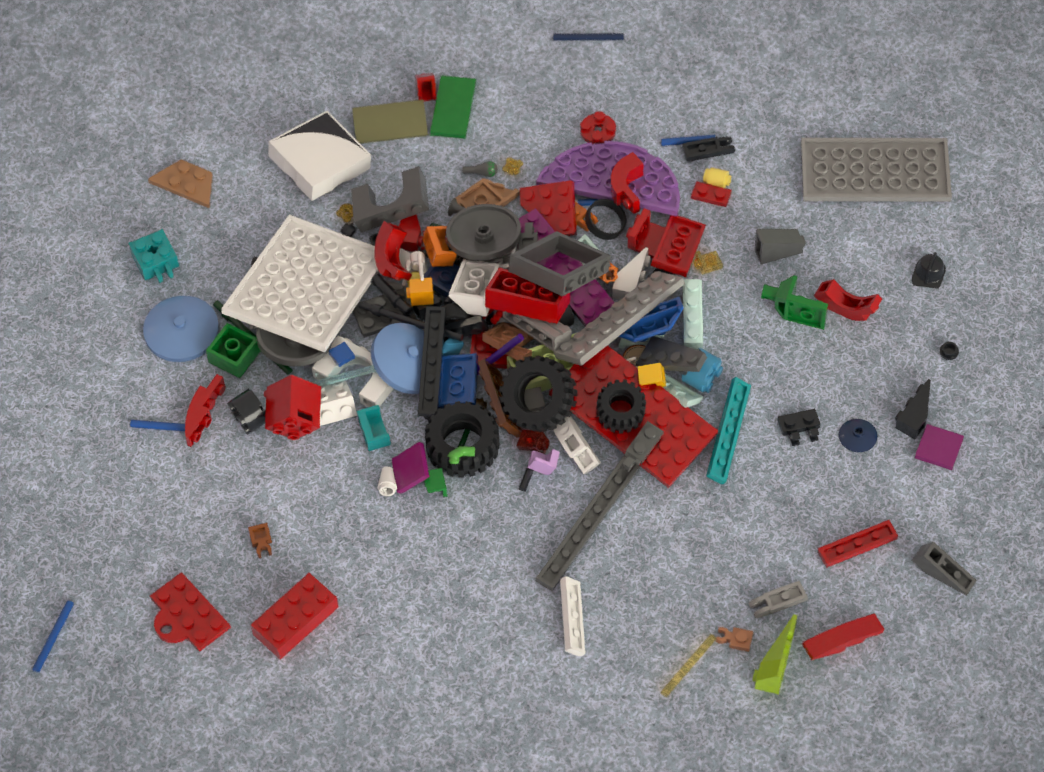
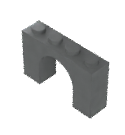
[351,166,429,233]

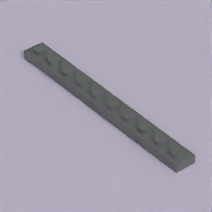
[535,456,641,591]

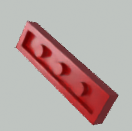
[817,520,898,568]

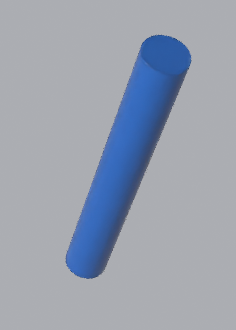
[661,135,715,146]
[130,420,185,431]

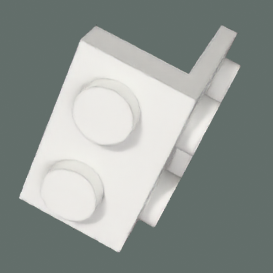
[319,380,357,426]

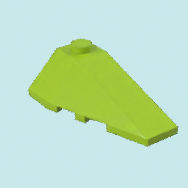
[752,614,798,695]

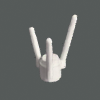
[402,251,427,286]

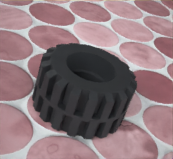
[596,380,646,434]

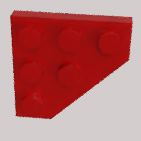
[520,180,577,236]

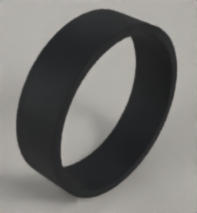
[585,199,627,240]

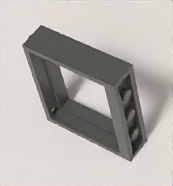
[509,231,611,296]

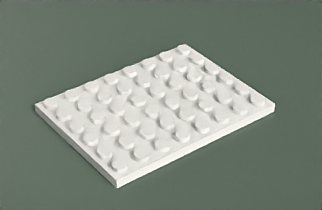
[222,215,379,352]

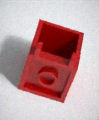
[263,374,321,440]

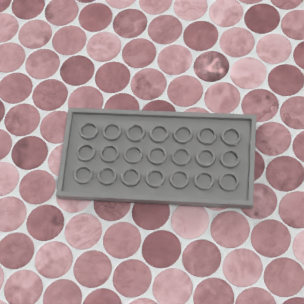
[801,138,952,202]

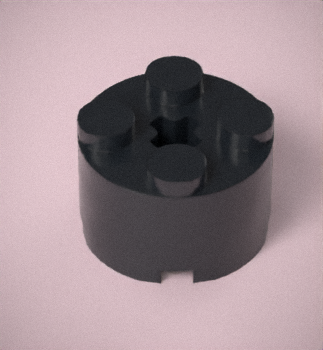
[227,388,266,435]

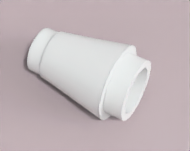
[377,466,397,496]

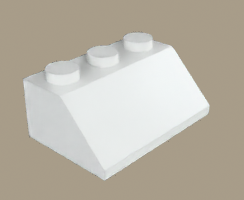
[449,259,500,317]

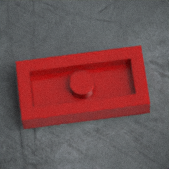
[691,181,732,207]

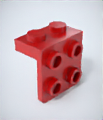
[626,208,665,258]

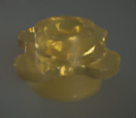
[502,157,523,175]
[336,203,353,222]

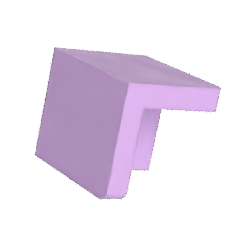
[527,449,560,475]

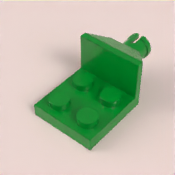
[761,275,828,330]

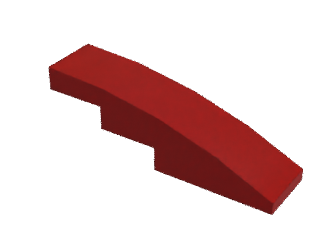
[802,613,885,660]

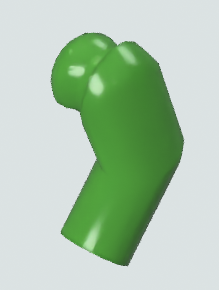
[448,446,475,464]

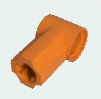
[599,263,619,284]

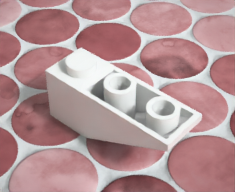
[612,248,651,300]

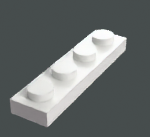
[560,576,585,656]

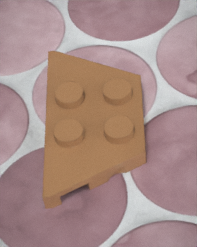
[148,159,213,208]
[456,178,520,208]

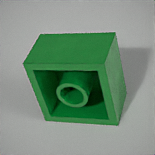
[206,323,261,379]

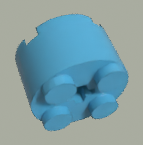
[682,348,723,393]

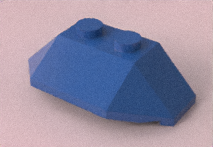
[619,297,684,343]

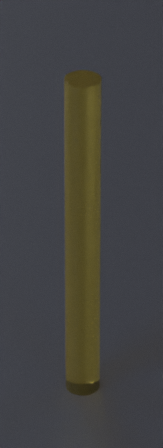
[660,634,716,697]

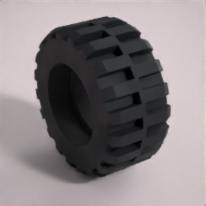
[499,356,577,432]
[425,401,500,478]

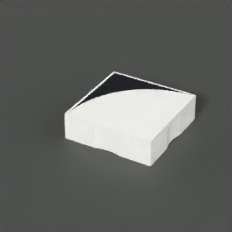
[268,111,371,201]

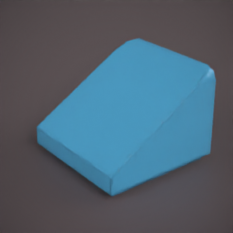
[443,338,464,356]

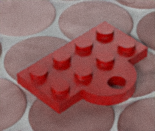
[150,572,231,652]

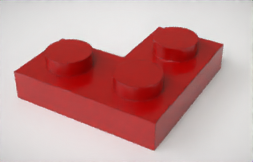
[470,331,508,369]

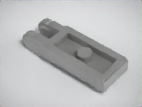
[749,581,808,618]

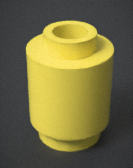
[703,167,731,188]

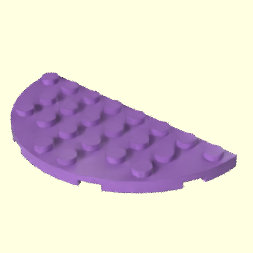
[536,141,680,216]

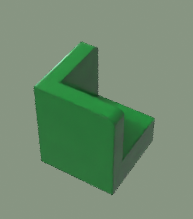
[424,468,447,497]

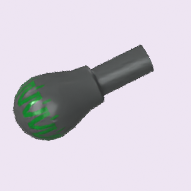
[462,161,498,177]

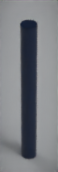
[553,33,624,41]

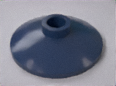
[839,419,878,452]

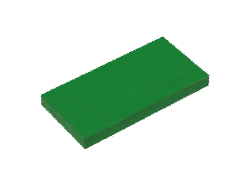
[430,75,476,139]

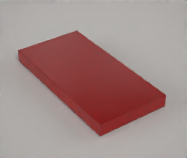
[651,215,706,277]

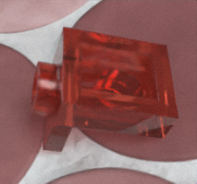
[516,430,549,454]

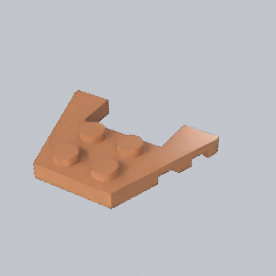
[482,322,536,361]

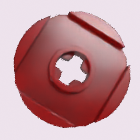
[580,111,616,145]

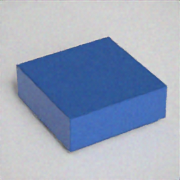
[329,342,355,367]

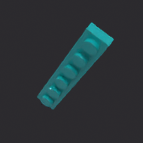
[706,377,751,485]

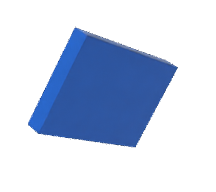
[438,353,478,409]

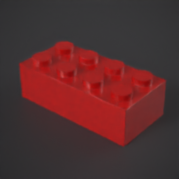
[485,268,570,324]
[251,573,339,660]

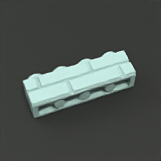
[682,279,703,350]

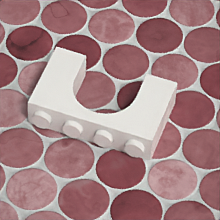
[312,335,394,407]

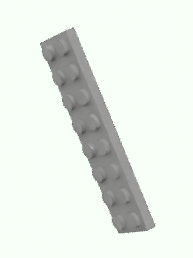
[554,271,685,366]

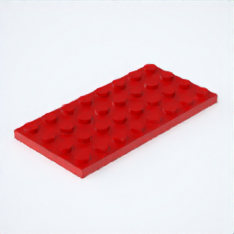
[549,345,718,488]

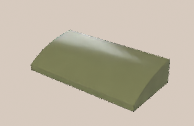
[352,99,428,144]

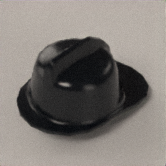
[912,252,946,289]

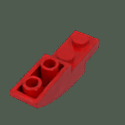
[185,374,226,447]

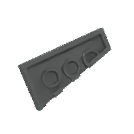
[636,336,707,372]

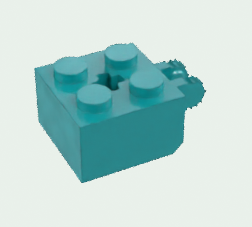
[128,229,179,283]

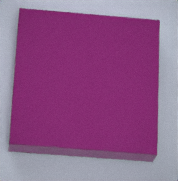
[915,424,964,470]
[392,442,429,494]

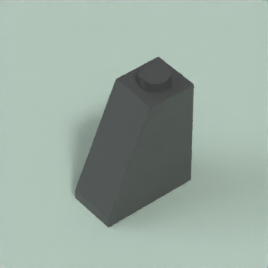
[754,229,806,265]

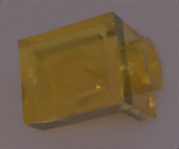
[693,251,723,275]

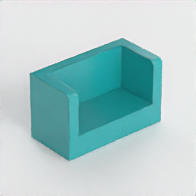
[357,405,391,451]

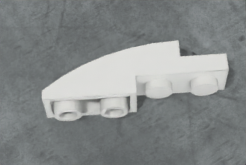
[553,416,601,474]

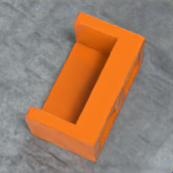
[422,226,457,267]

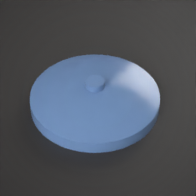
[143,296,219,362]
[371,323,424,394]

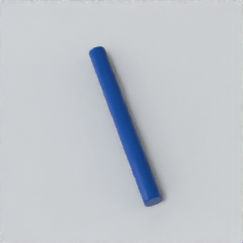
[32,600,74,673]

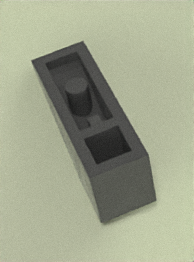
[911,541,977,595]

